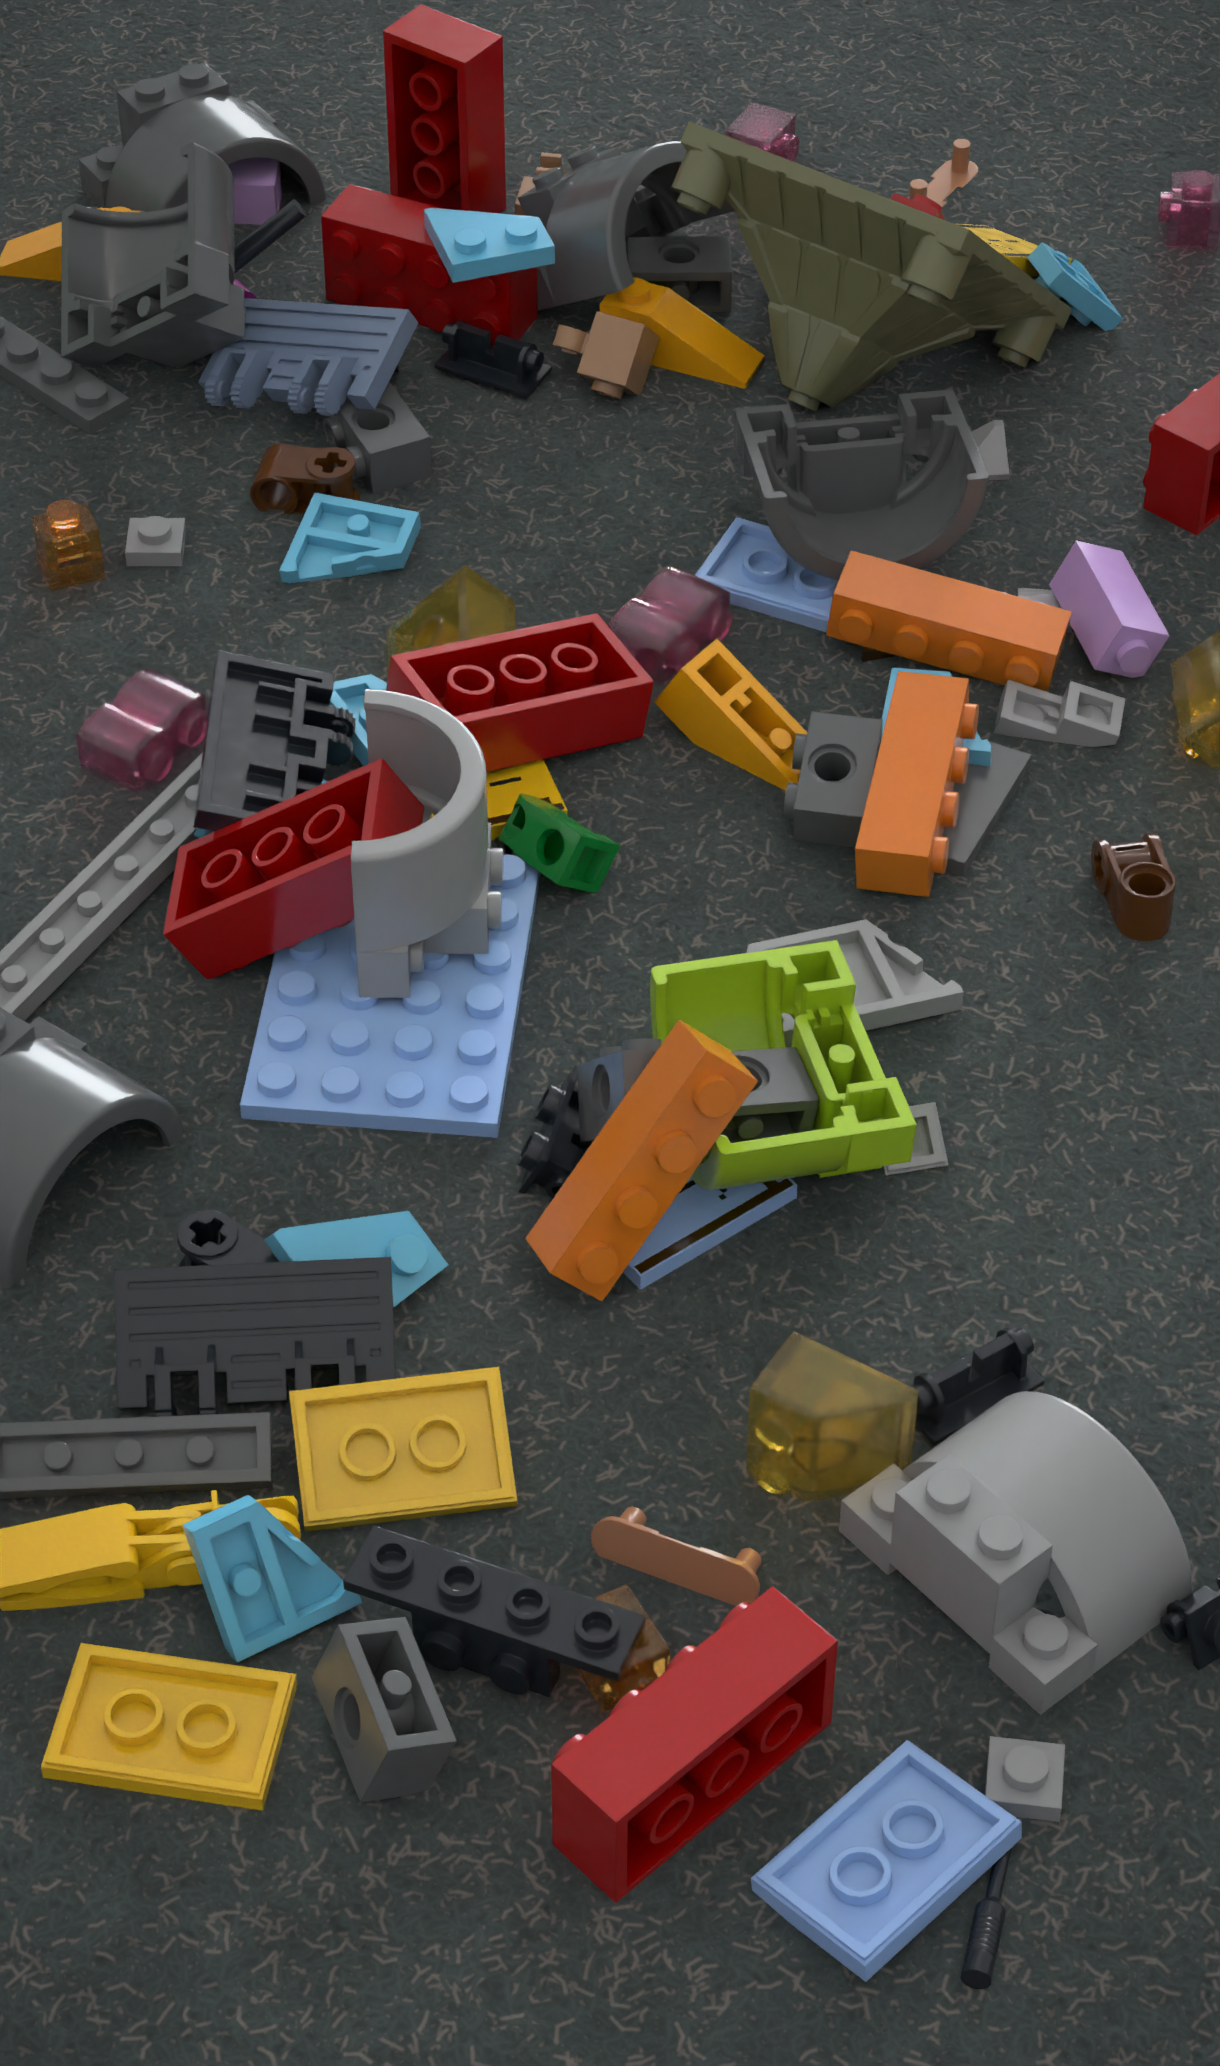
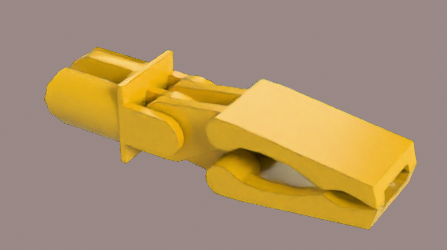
[0,1490,301,1611]

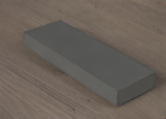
[943,739,1032,877]

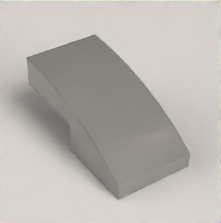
[993,679,1125,747]

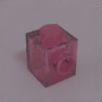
[725,102,800,162]
[1158,170,1220,251]

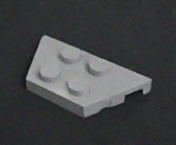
[746,919,964,1048]

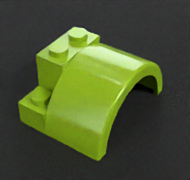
[650,940,917,1191]

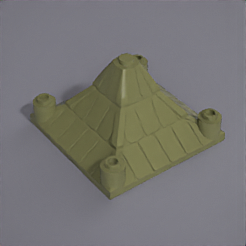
[671,122,1072,412]

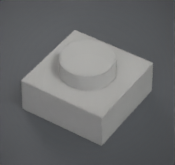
[125,516,186,566]
[985,1736,1065,1822]

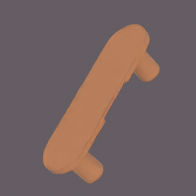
[908,139,978,207]
[591,1507,762,1606]

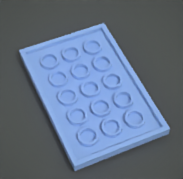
[240,854,541,1138]

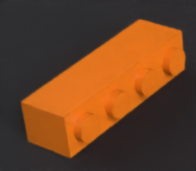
[826,550,1072,692]
[855,671,979,897]
[525,1020,758,1301]

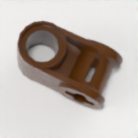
[250,443,360,514]
[1091,833,1176,941]

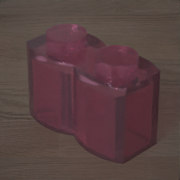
[608,566,732,684]
[76,668,207,793]

